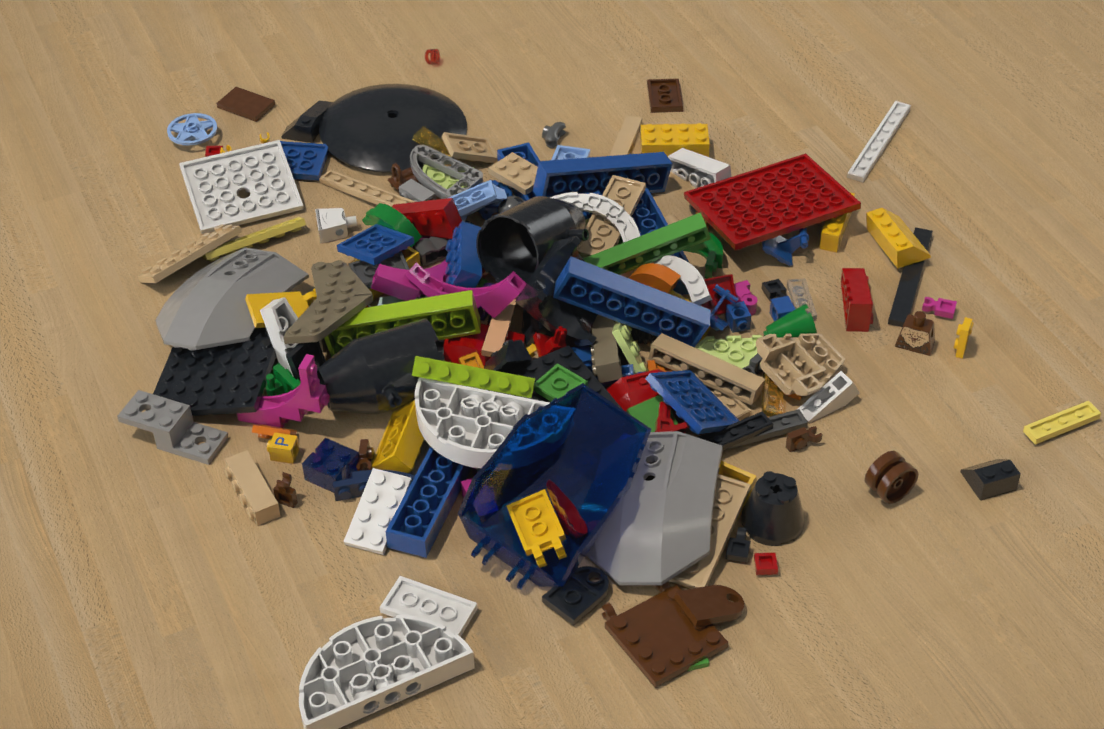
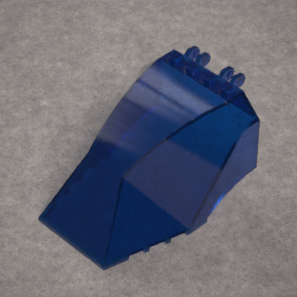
[458,383,651,590]

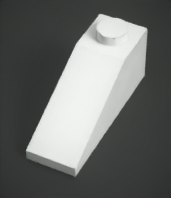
[798,371,860,423]

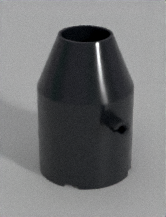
[476,196,589,283]
[317,318,448,415]

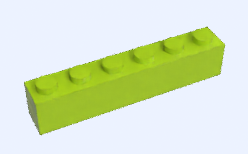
[412,356,535,398]

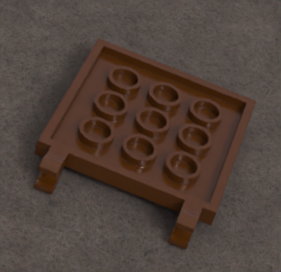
[602,581,728,688]

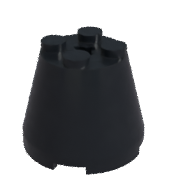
[741,471,805,546]

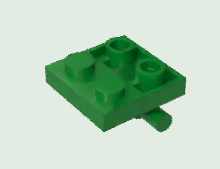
[266,363,301,396]

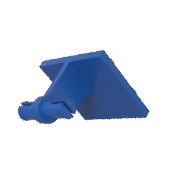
[762,228,809,266]
[699,284,739,331]

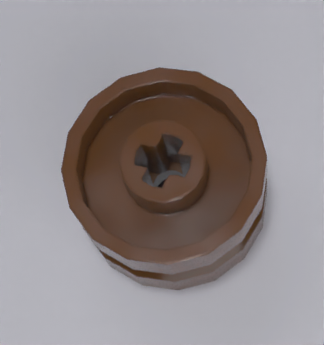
[865,451,919,504]

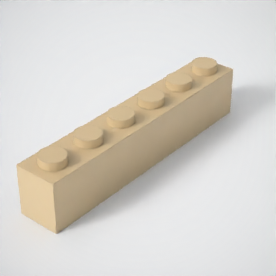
[648,333,765,406]

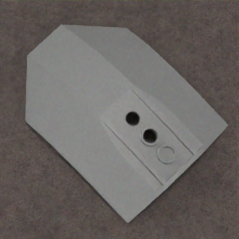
[155,248,309,351]
[585,431,723,585]

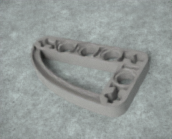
[410,145,483,199]

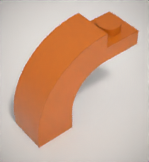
[629,263,681,294]

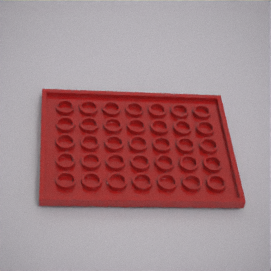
[684,153,861,250]

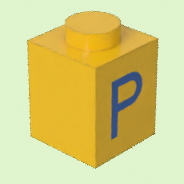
[267,432,300,464]

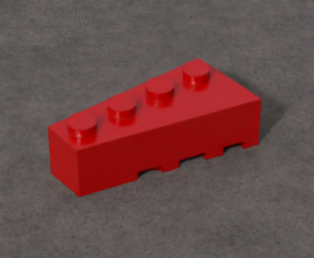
[392,198,462,239]
[840,268,874,332]

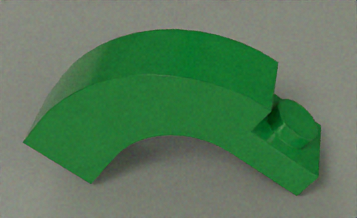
[362,203,422,247]
[683,232,723,279]

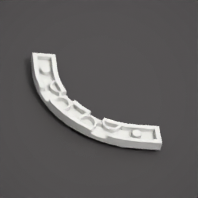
[550,192,641,243]
[621,255,712,305]

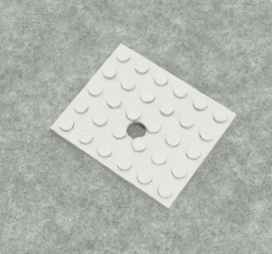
[179,140,304,234]

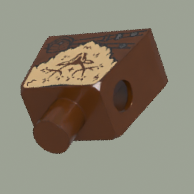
[895,311,935,356]

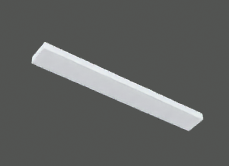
[847,101,911,182]

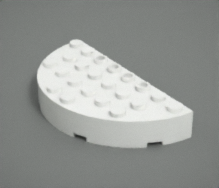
[415,377,575,469]
[299,615,475,729]

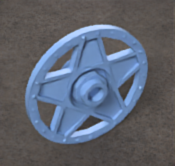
[167,113,217,146]

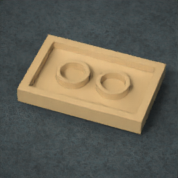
[442,132,497,163]
[488,152,538,195]

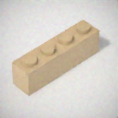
[224,450,281,526]

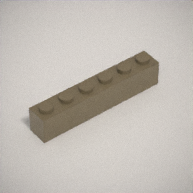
[590,314,623,383]

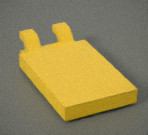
[245,291,317,328]
[506,489,567,568]

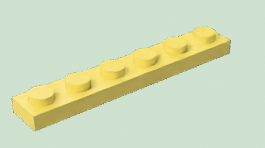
[202,217,306,261]

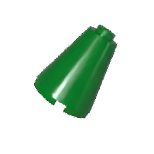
[763,304,817,338]

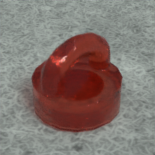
[424,49,440,65]

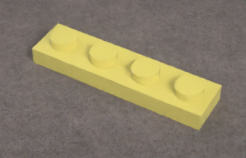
[1023,401,1101,444]

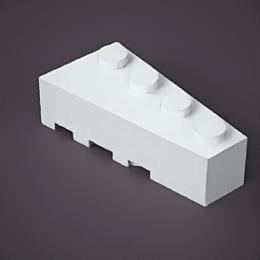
[668,148,732,188]
[260,297,298,376]

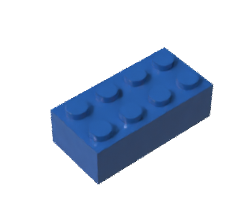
[445,221,482,288]

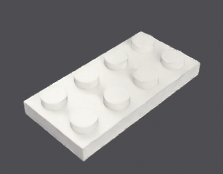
[344,468,412,555]
[380,576,478,637]

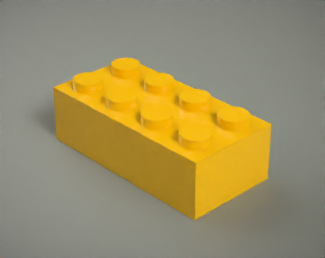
[640,123,710,157]

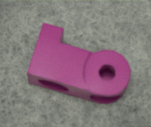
[734,280,758,316]

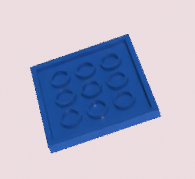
[646,370,740,434]

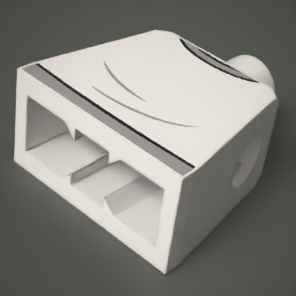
[315,208,357,244]

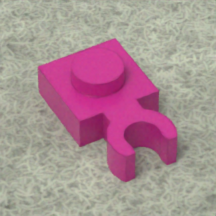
[922,297,957,319]

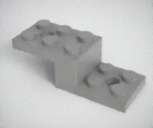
[117,390,229,465]

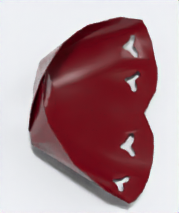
[546,479,588,539]

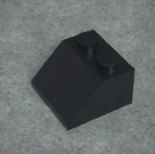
[484,339,532,372]
[960,459,1021,501]

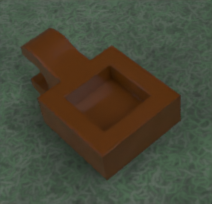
[786,426,823,452]
[356,439,374,471]
[273,472,298,508]

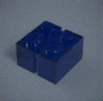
[302,438,360,493]

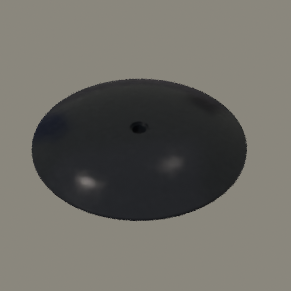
[319,84,467,173]

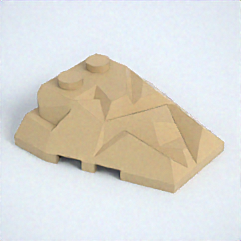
[756,333,846,396]

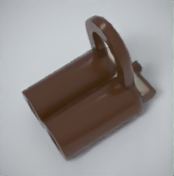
[388,163,421,191]

